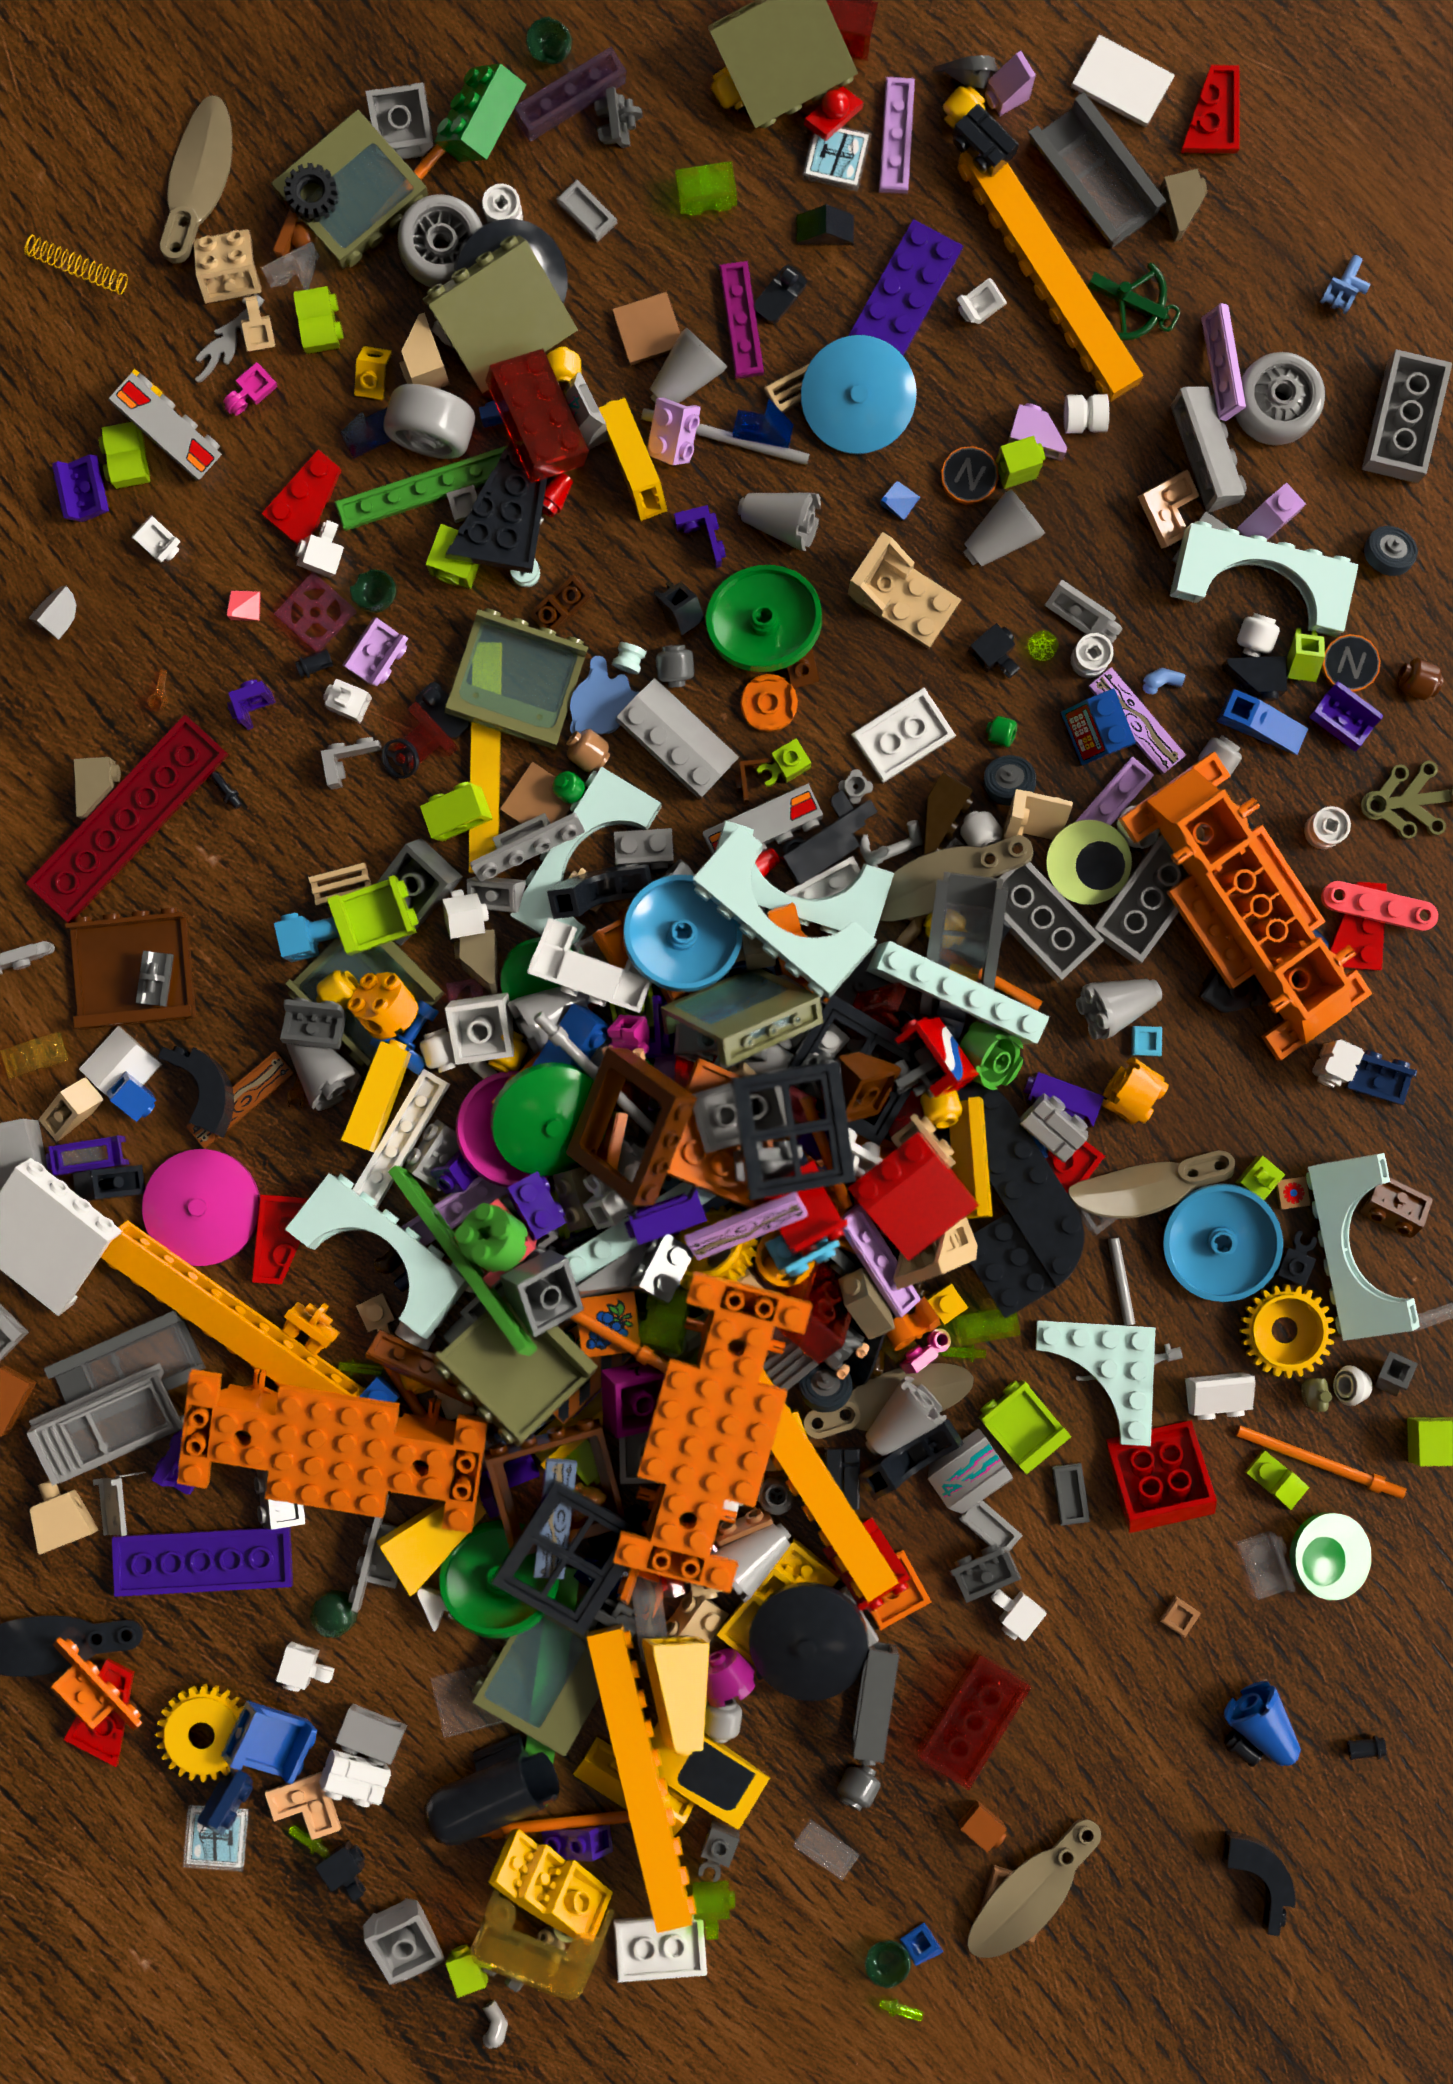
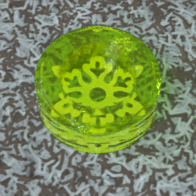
[1028,631,1058,661]

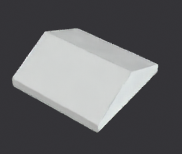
[79,1026,162,1096]

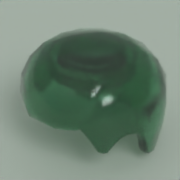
[526,17,573,65]
[350,569,397,613]
[310,1590,358,1639]
[864,1939,911,1988]

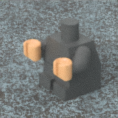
[821,1320,869,1380]

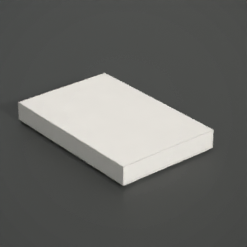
[1071,35,1174,128]
[851,688,956,783]
[614,1912,707,1982]

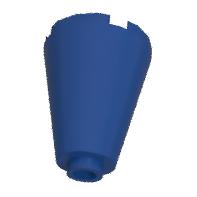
[1224,1681,1301,1766]

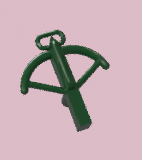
[1087,262,1180,341]

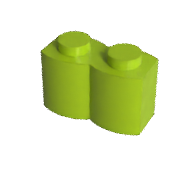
[293,286,344,354]
[99,422,150,489]

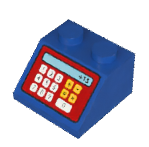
[1061,688,1136,766]

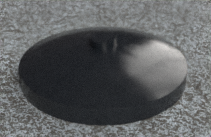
[453,219,568,303]
[749,1582,869,1701]

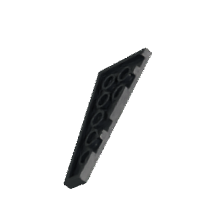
[445,405,558,574]

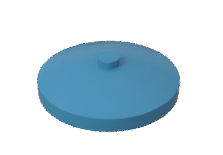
[801,335,916,454]
[623,875,743,992]
[1163,1184,1283,1302]

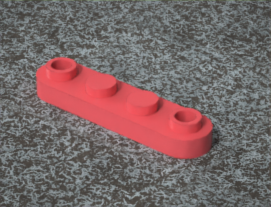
[1321,881,1438,931]

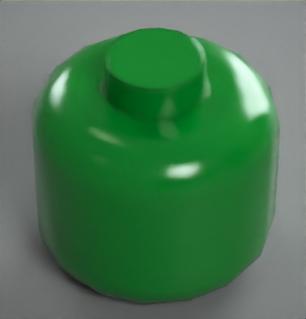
[986,716,1017,748]
[552,771,585,804]

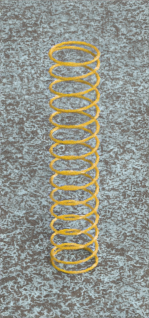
[24,235,128,295]

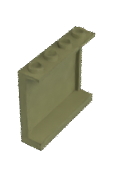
[707,0,858,128]
[422,235,578,394]
[434,1291,598,1447]

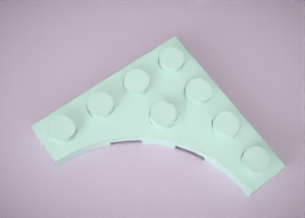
[1035,1321,1155,1446]

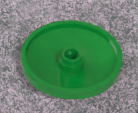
[706,565,822,672]
[490,1062,608,1176]
[439,1520,559,1638]

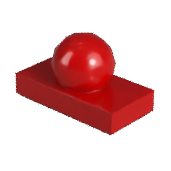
[804,87,864,141]

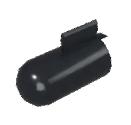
[423,1732,560,1846]

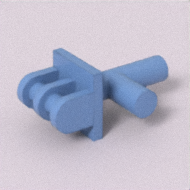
[1320,255,1371,315]

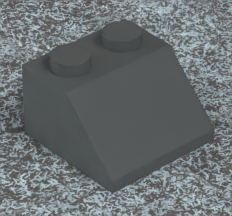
[500,1249,584,1337]

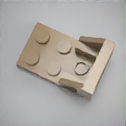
[848,532,961,649]
[893,1217,978,1290]

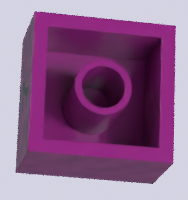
[601,1362,665,1439]

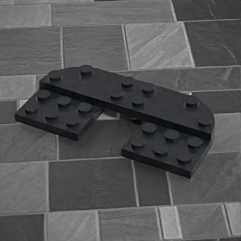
[888,1080,1084,1320]

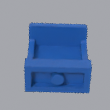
[221,1701,317,1784]

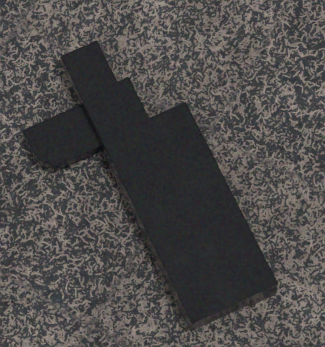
[780,790,878,886]

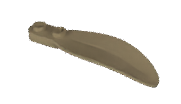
[160,95,232,263]
[880,835,1034,922]
[1068,1150,1235,1219]
[802,1363,974,1439]
[968,1819,1101,1958]

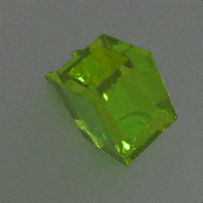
[693,1881,735,1940]

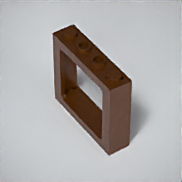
[566,1047,697,1205]
[484,1418,626,1555]

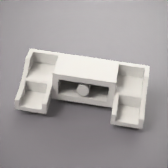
[527,918,652,1013]

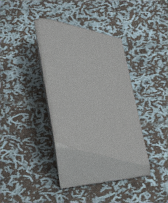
[467,876,526,913]

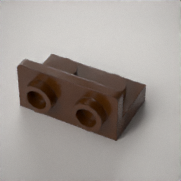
[1360,1177,1433,1238]

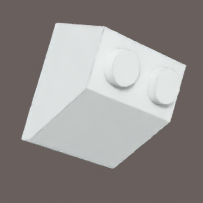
[445,992,514,1065]
[1185,1372,1255,1420]

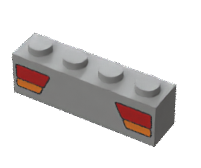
[108,373,222,481]
[703,783,823,856]

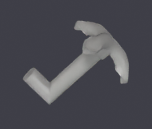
[860,820,923,867]

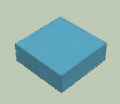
[1131,1026,1162,1057]

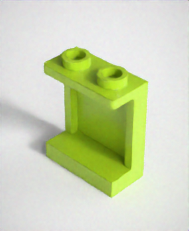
[327,875,419,956]
[978,1380,1072,1475]

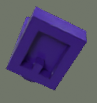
[674,505,726,568]
[645,995,675,1059]
[479,1454,540,1518]
[542,1825,613,1861]

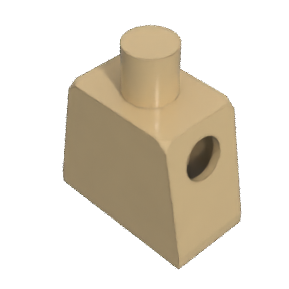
[30,1481,99,1555]

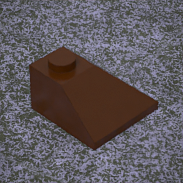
[835,1052,902,1122]

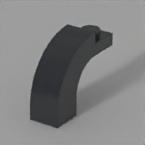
[547,864,652,919]
[158,1046,234,1138]
[858,1418,964,1501]
[1222,1831,1296,1936]

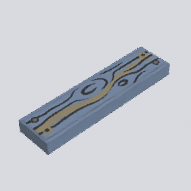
[533,1458,577,1579]

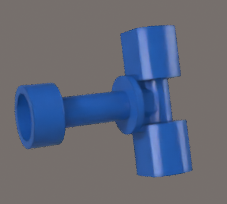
[369,999,439,1075]

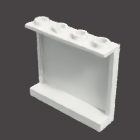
[0,1158,122,1316]

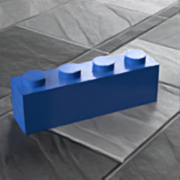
[532,1003,610,1071]

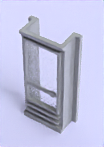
[27,1362,185,1486]

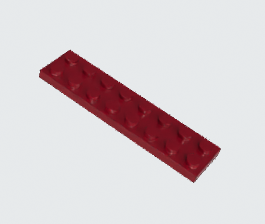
[26,714,229,923]

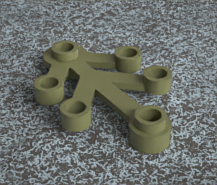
[1361,761,1453,840]

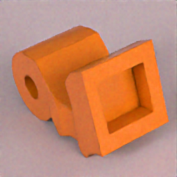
[885,1297,942,1351]

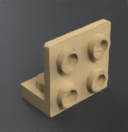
[194,229,261,304]
[1001,789,1073,840]

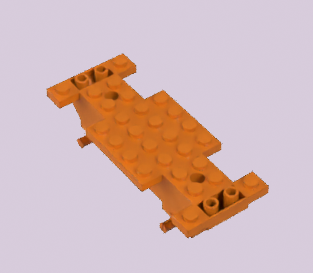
[1118,752,1372,1061]
[613,1271,812,1593]
[177,1369,488,1533]

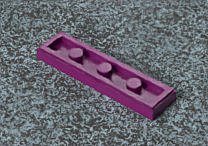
[719,261,764,379]

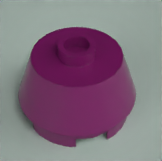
[706,1648,755,1708]

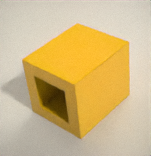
[926,1282,968,1325]

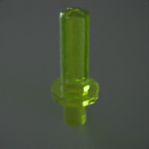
[942,1345,986,1362]
[338,1358,383,1376]
[289,1825,329,1858]
[880,1998,924,2022]

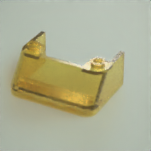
[470,1887,615,2001]

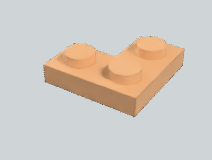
[1138,470,1199,549]
[265,1771,341,1840]

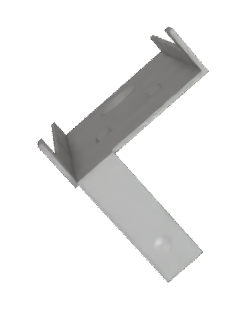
[93,1472,146,1536]

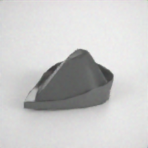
[933,55,998,89]

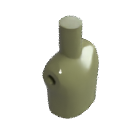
[1301,1378,1332,1412]

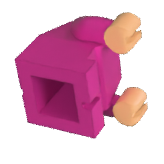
[602,1015,650,1060]

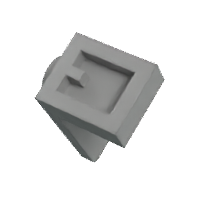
[321,737,382,790]

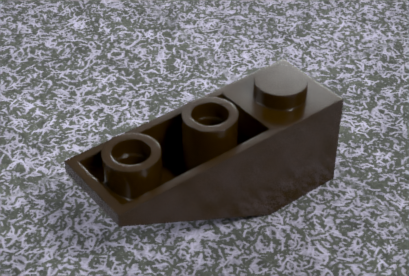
[922,772,974,856]

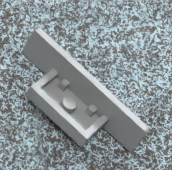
[470,813,585,881]
[348,1493,399,1613]

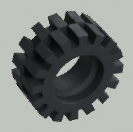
[284,163,339,222]

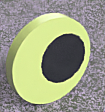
[1046,820,1132,905]

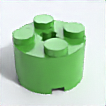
[959,1022,1024,1090]
[455,1203,528,1273]

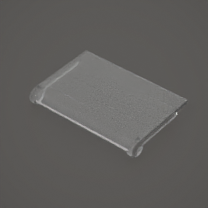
[430,1656,530,1738]

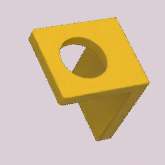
[355,346,392,400]

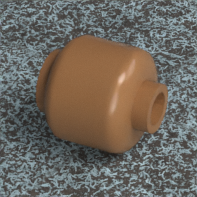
[566,729,610,772]

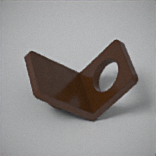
[787,648,820,689]
[735,758,773,804]

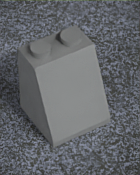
[0,1119,48,1191]

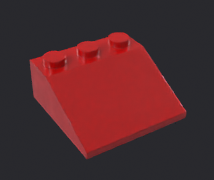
[848,1132,980,1261]
[1106,1420,1217,1533]

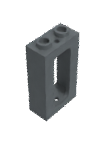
[851,1642,899,1766]

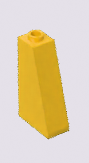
[599,398,667,521]
[342,1039,411,1152]
[376,1493,486,1596]
[642,1636,709,1756]

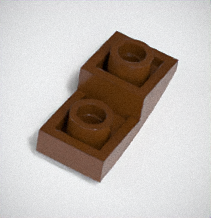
[529,574,594,631]

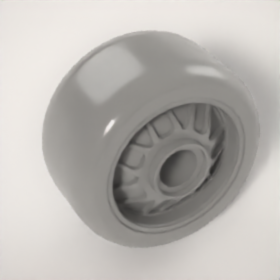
[398,194,482,287]
[1235,352,1325,445]
[383,384,475,459]

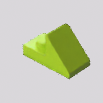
[1245,1449,1309,1510]

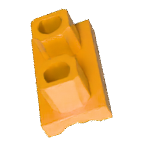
[282,1302,340,1355]

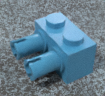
[274,913,340,962]

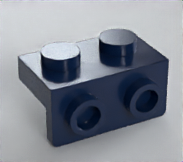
[1345,1050,1417,1105]
[197,1769,253,1836]

